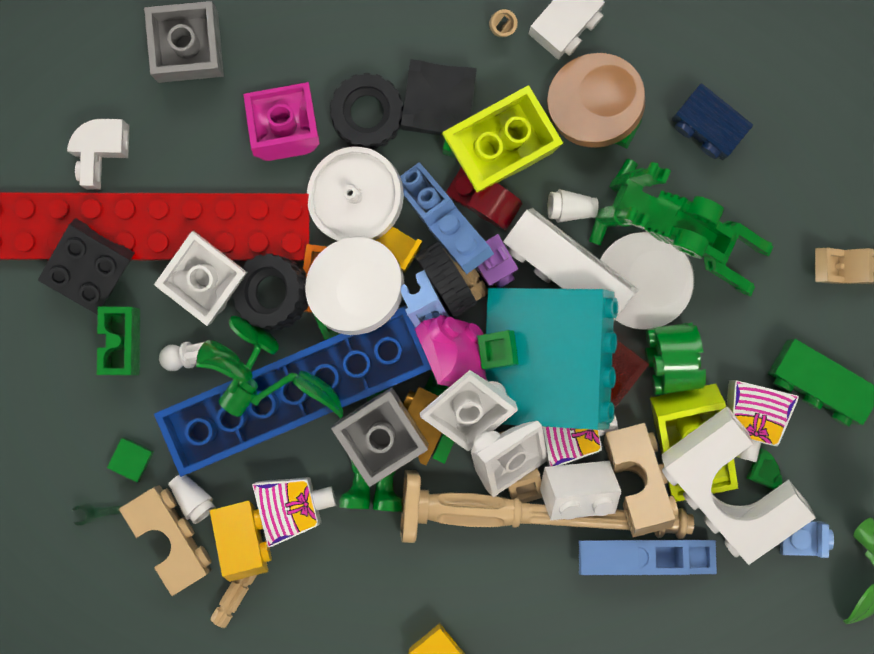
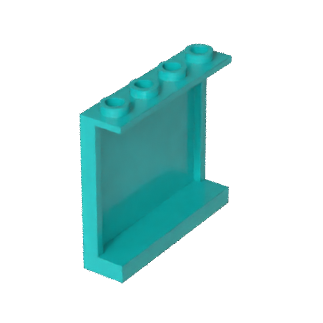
[485,288,618,430]

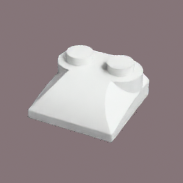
[154,231,247,326]
[420,370,518,451]
[471,421,548,497]

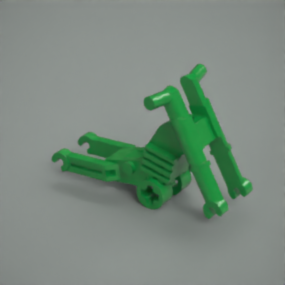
[589,159,774,297]

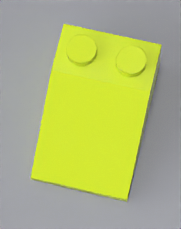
[442,85,563,192]
[650,383,738,502]

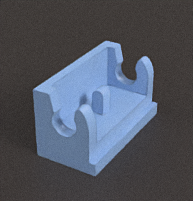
[401,270,450,328]

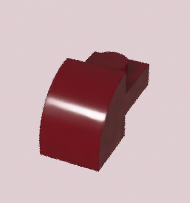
[446,167,523,231]

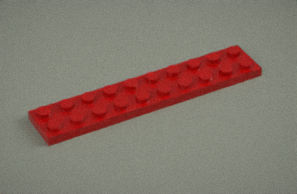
[0,192,310,261]

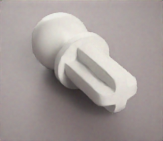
[159,342,204,371]

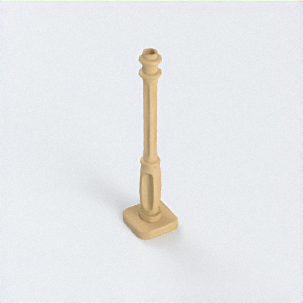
[400,470,694,543]

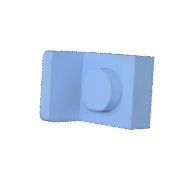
[780,521,834,558]

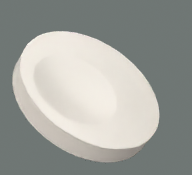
[307,147,404,241]
[600,231,694,329]
[305,237,404,335]

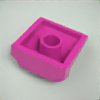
[243,82,320,161]
[414,315,487,387]

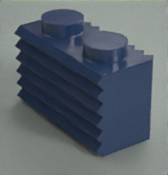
[672,83,753,160]

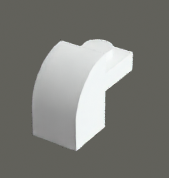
[67,119,129,190]

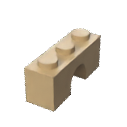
[603,423,679,537]
[119,485,212,596]

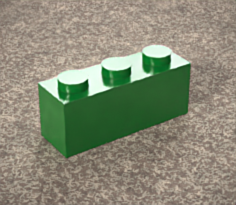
[767,339,874,427]

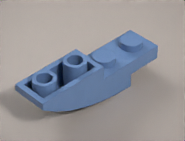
[400,162,494,275]
[579,540,717,575]

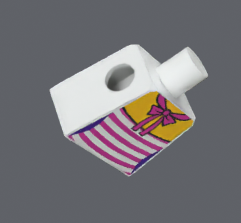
[727,380,799,462]
[542,413,618,467]
[252,477,337,547]

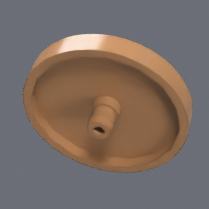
[547,53,646,148]

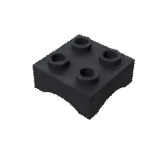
[401,59,477,136]
[38,218,135,315]

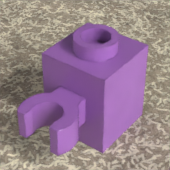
[476,234,518,288]

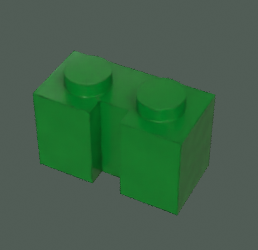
[97,306,140,375]

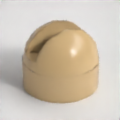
[489,9,517,37]

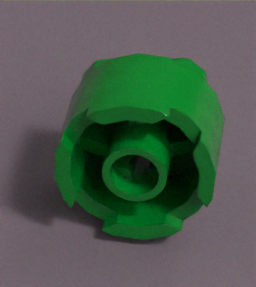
[645,322,706,395]

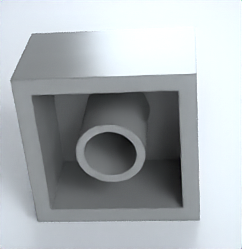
[144,1,224,83]
[331,387,429,487]

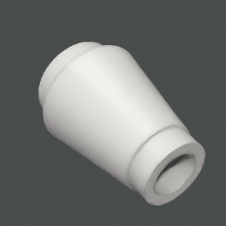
[547,189,598,223]
[168,475,216,524]

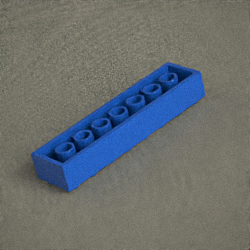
[154,306,432,477]

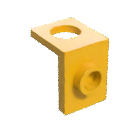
[375,226,422,273]

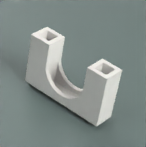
[661,407,816,565]

